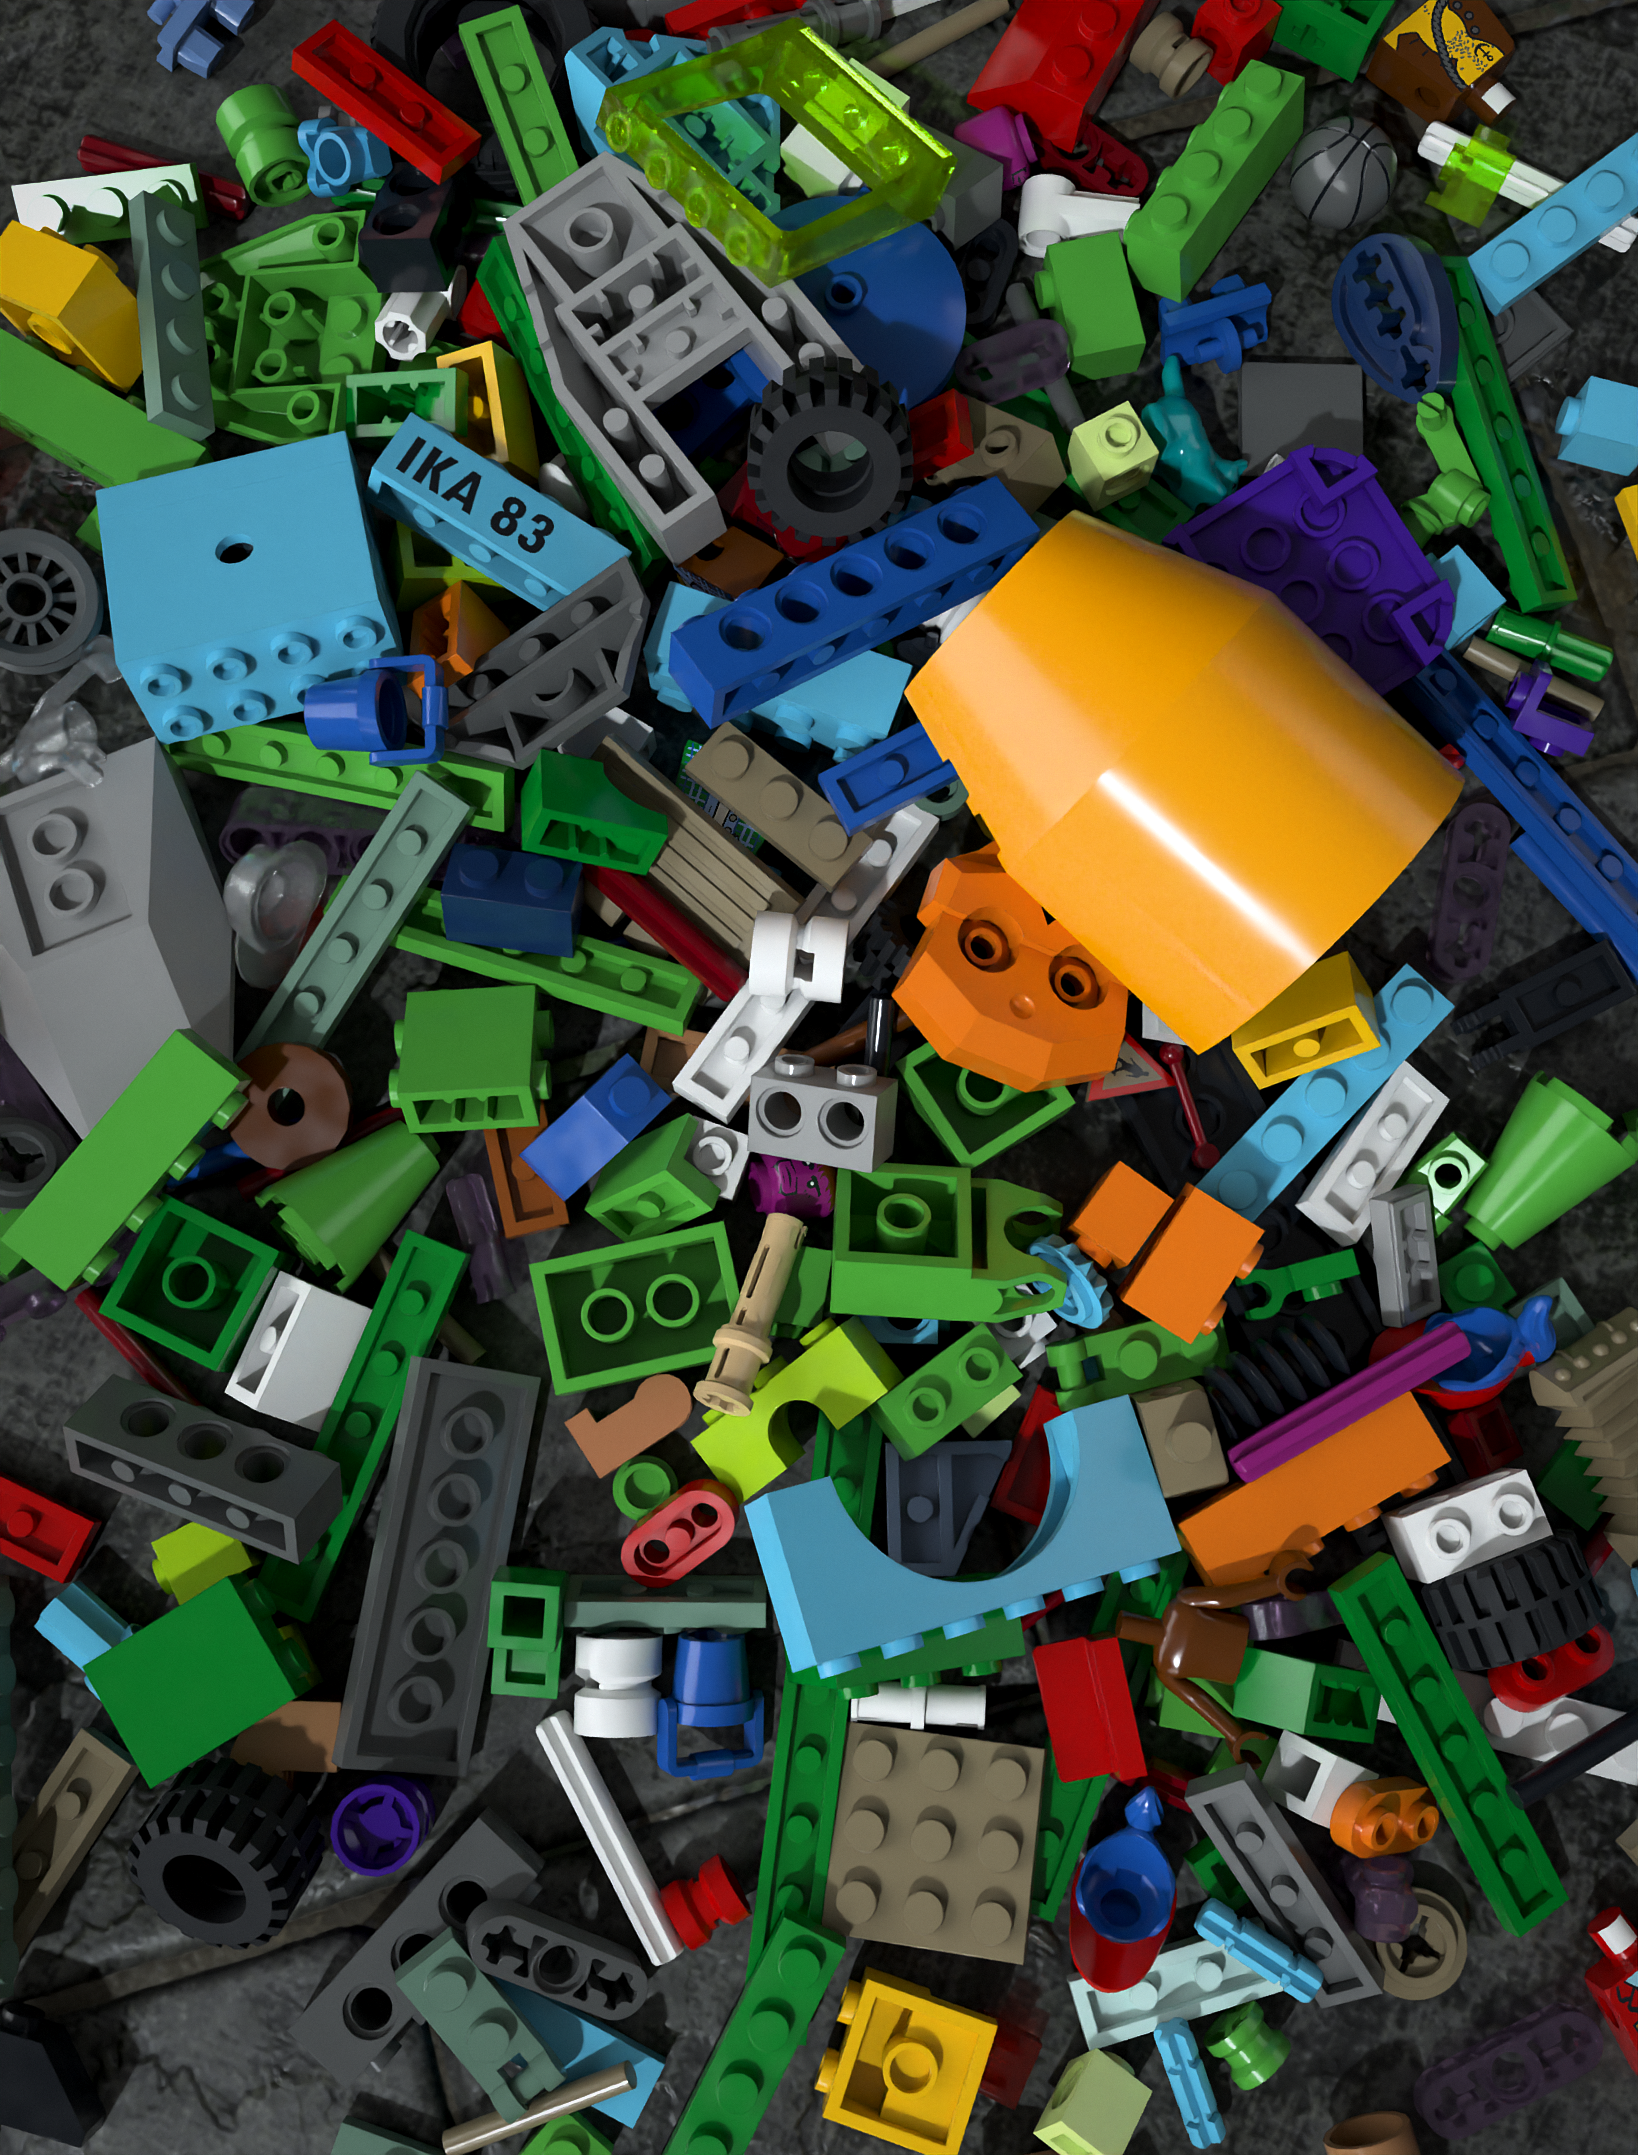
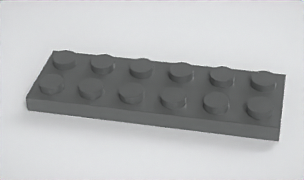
[331,1355,541,1776]

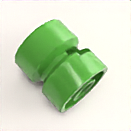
[216,84,312,208]

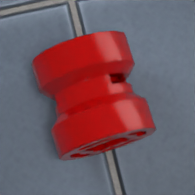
[660,1853,752,1951]

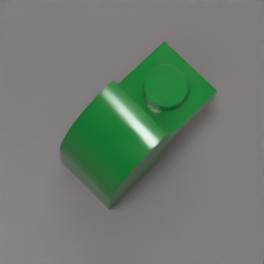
[487,1565,570,1699]

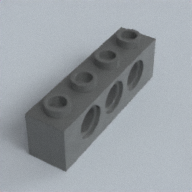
[63,1374,343,1565]
[287,1806,546,2089]

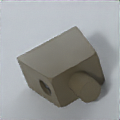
[1128,1378,1229,1507]

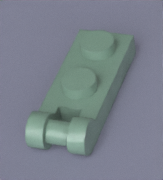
[395,1926,568,2124]

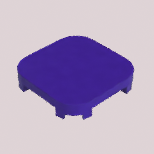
[1161,443,1456,697]

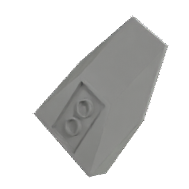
[0,736,236,1140]

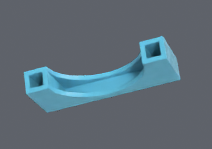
[744,1394,1182,1679]

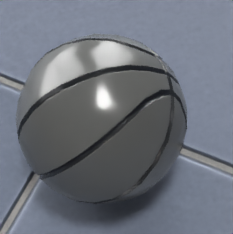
[1290,116,1397,230]

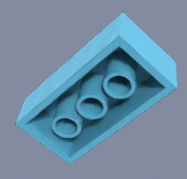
[643,581,913,765]

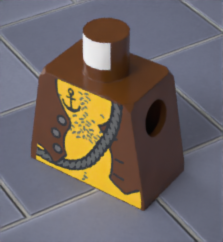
[1365,0,1517,129]

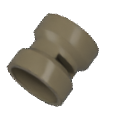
[1129,10,1214,101]

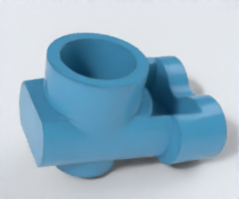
[298,117,393,198]

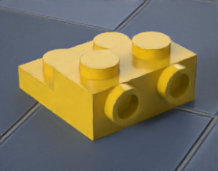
[814,1966,998,2155]

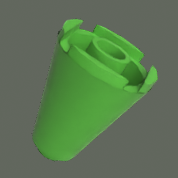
[1462,1070,1638,1251]
[255,1120,441,1295]

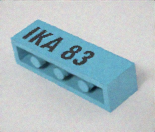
[364,412,632,612]

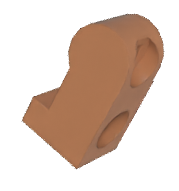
[564,1374,693,1479]

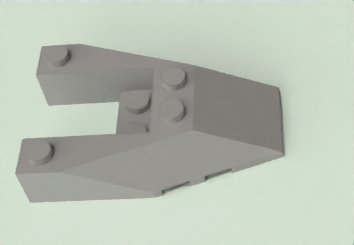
[502,151,864,567]

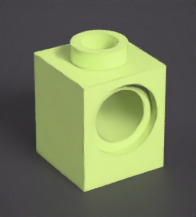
[1064,401,1159,512]
[1033,2048,1153,2155]

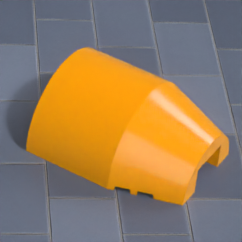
[904,509,1465,1055]

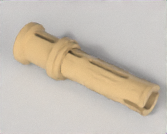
[693,1213,808,1417]

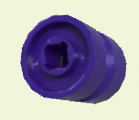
[330,1771,436,1877]

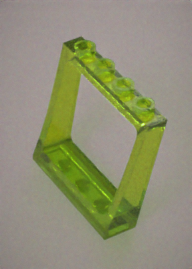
[595,17,958,289]

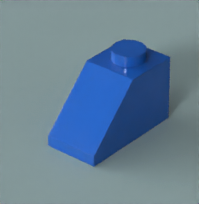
[519,1053,672,1201]

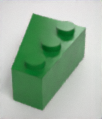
[783,1571,1026,1700]

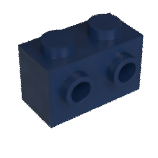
[440,843,585,958]

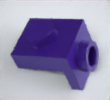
[1504,658,1595,757]

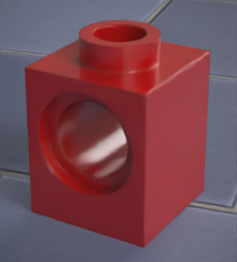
[1190,0,1282,87]

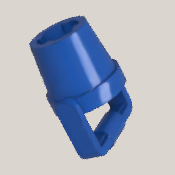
[304,654,449,767]
[657,1628,764,1781]

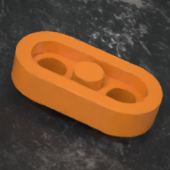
[1330,1776,1439,1858]

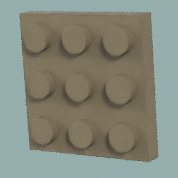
[822,1721,1047,1965]

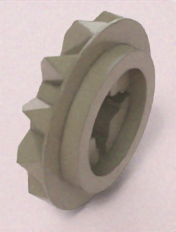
[1360,1884,1468,2000]

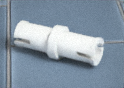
[851,1681,986,1731]

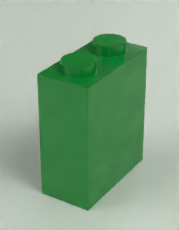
[82,1571,312,1789]

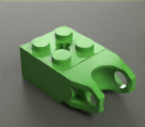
[830,1163,1067,1323]

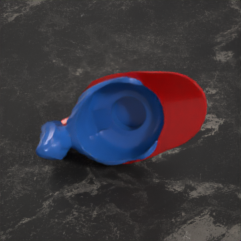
[1368,1295,1556,1410]
[1069,1786,1177,1993]

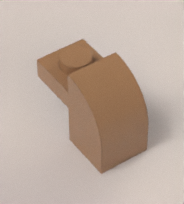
[230,1693,345,1792]

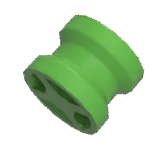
[1203,2000,1291,2090]

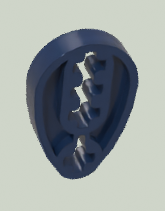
[1331,233,1459,404]

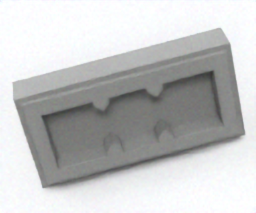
[1369,1184,1442,1328]

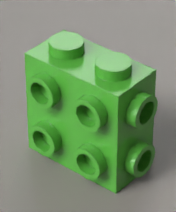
[389,985,554,1134]

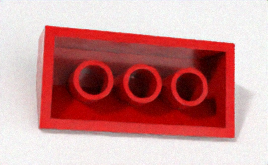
[966,0,1160,154]

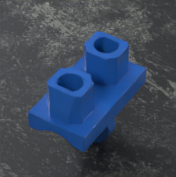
[1158,274,1272,374]

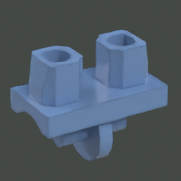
[147,0,255,79]

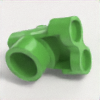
[1391,1130,1490,1240]

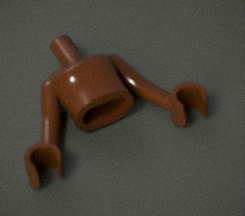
[1115,1550,1314,1770]

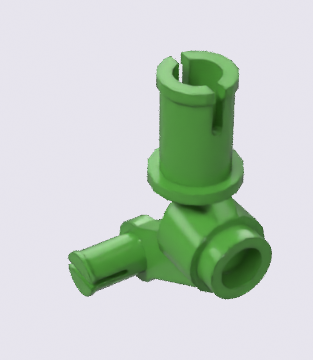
[1400,393,1491,550]

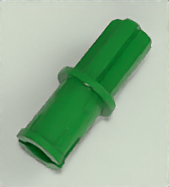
[1485,604,1614,682]

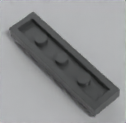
[1184,1762,1385,2009]

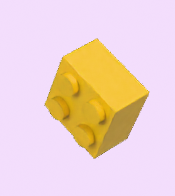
[0,220,143,394]

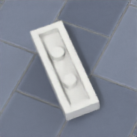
[1295,1060,1450,1247]

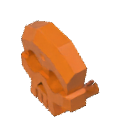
[891,840,1132,1093]

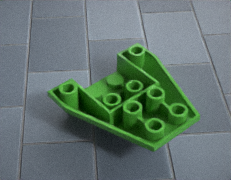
[129,210,391,447]

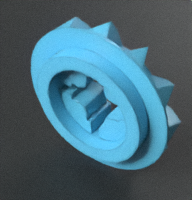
[1026,1234,1114,1329]

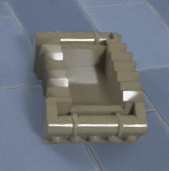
[1529,1307,1638,1568]

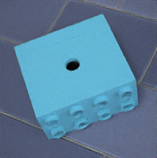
[95,431,408,745]

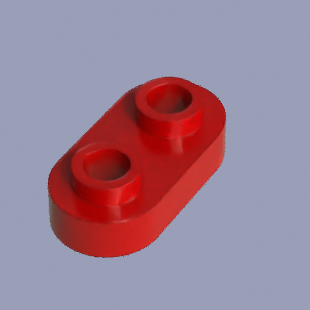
[621,1479,740,1588]
[1488,1622,1615,1713]

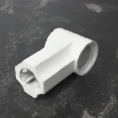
[1017,174,1140,258]
[375,265,468,362]

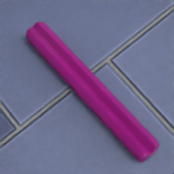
[1227,1321,1471,1483]

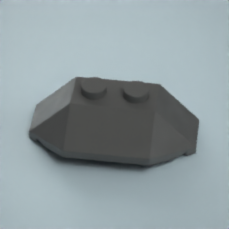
[419,555,651,770]

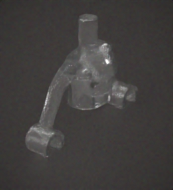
[0,635,122,788]

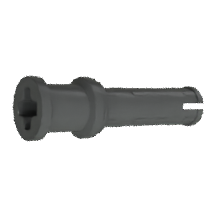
[706,0,882,70]

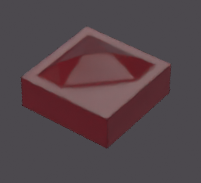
[1444,1395,1524,1479]

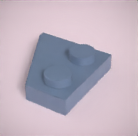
[884,1440,1012,1576]

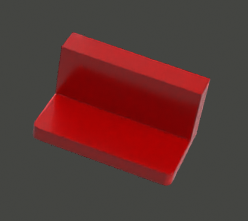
[1032,1630,1148,1783]

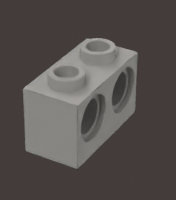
[747,1054,898,1173]

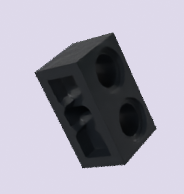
[358,162,479,293]

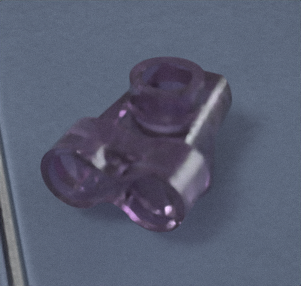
[1327,1844,1418,1943]

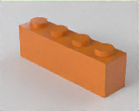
[1171,1391,1451,1586]

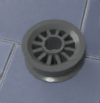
[0,528,104,675]

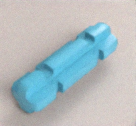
[1194,1898,1324,2003]
[1153,2017,1226,2149]

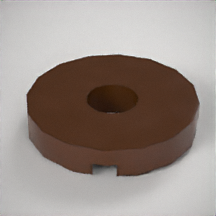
[227,1041,355,1171]

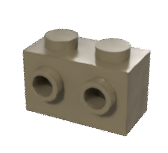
[924,393,1067,517]

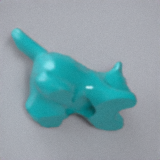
[1140,355,1248,519]

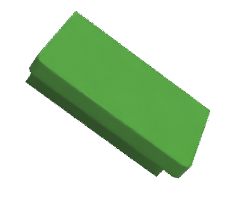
[584,1113,721,1243]

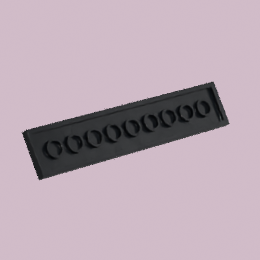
[1061,979,1470,1556]

